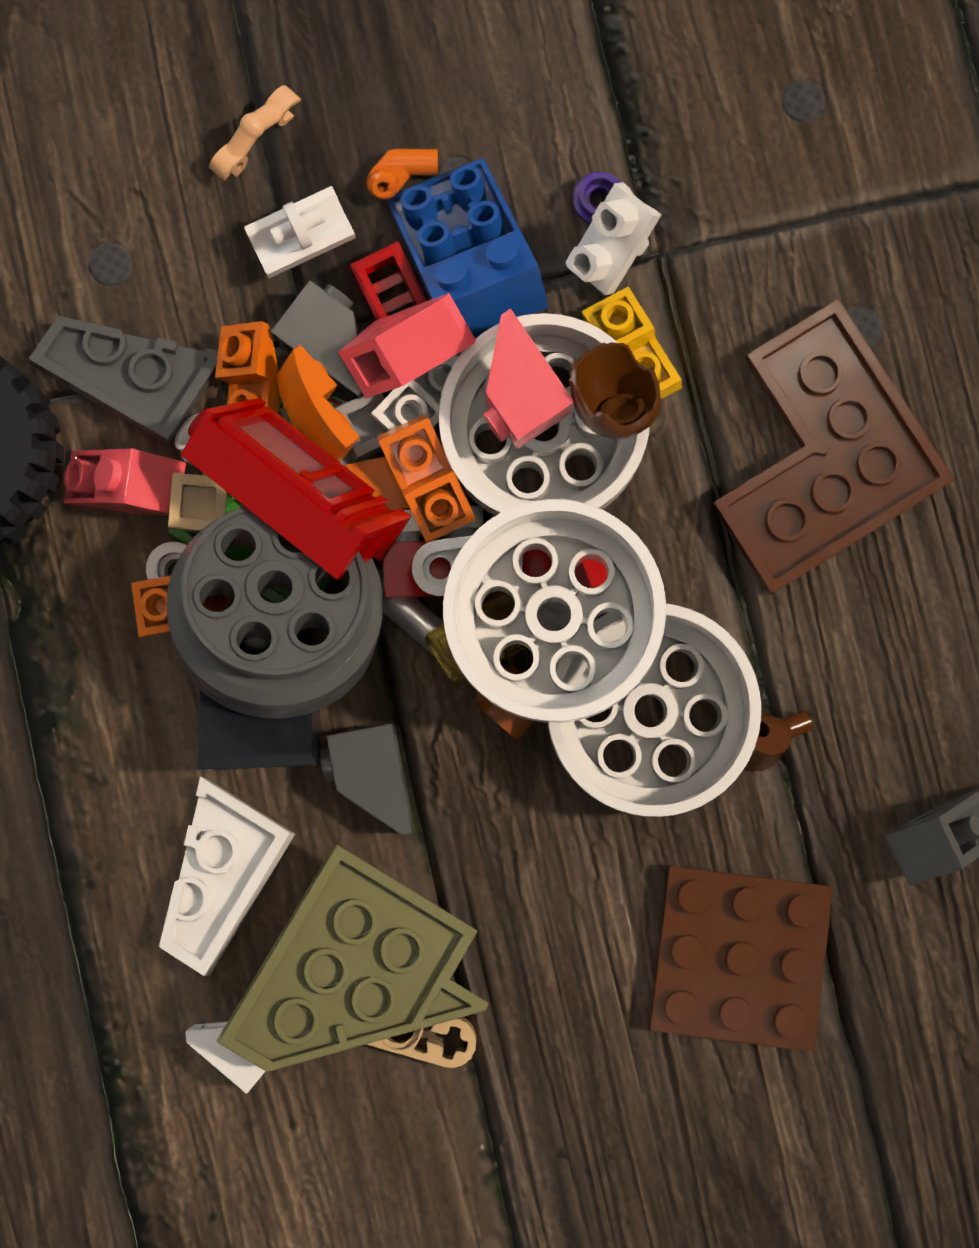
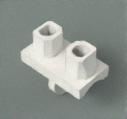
[566,182,662,295]
[244,186,356,279]

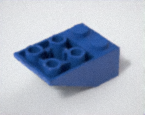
[387,158,549,338]

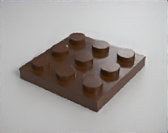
[649,865,833,1052]

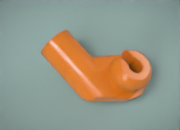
[366,149,438,200]

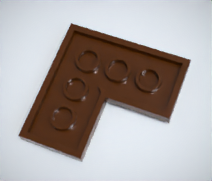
[712,299,955,596]

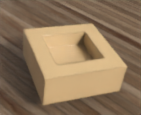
[168,473,228,532]

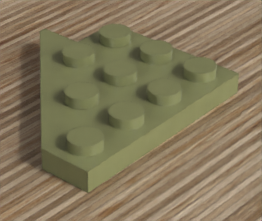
[216,845,489,1072]

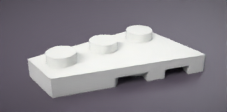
[159,777,295,976]

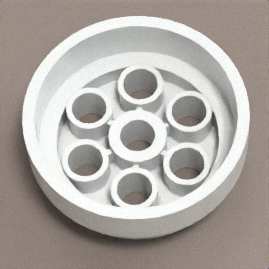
[439,313,650,516]
[443,499,666,723]
[547,604,761,817]

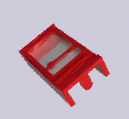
[180,398,412,579]

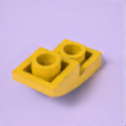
[582,286,682,399]

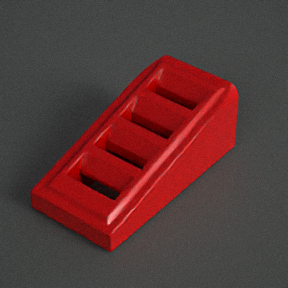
[347,241,427,321]

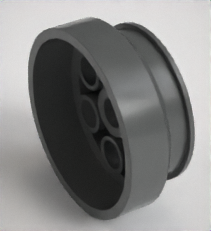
[167,506,383,719]

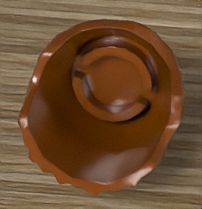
[569,342,661,440]

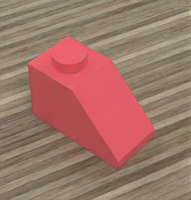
[483,309,575,449]

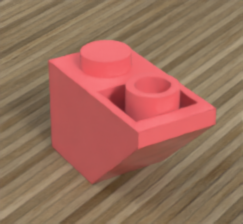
[338,293,476,398]
[64,448,186,516]

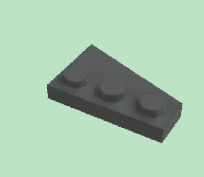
[29,316,218,446]

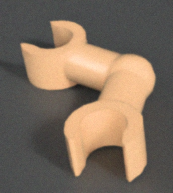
[209,85,302,181]

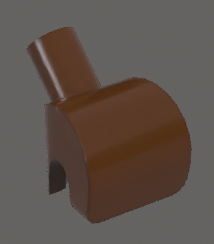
[745,710,813,771]

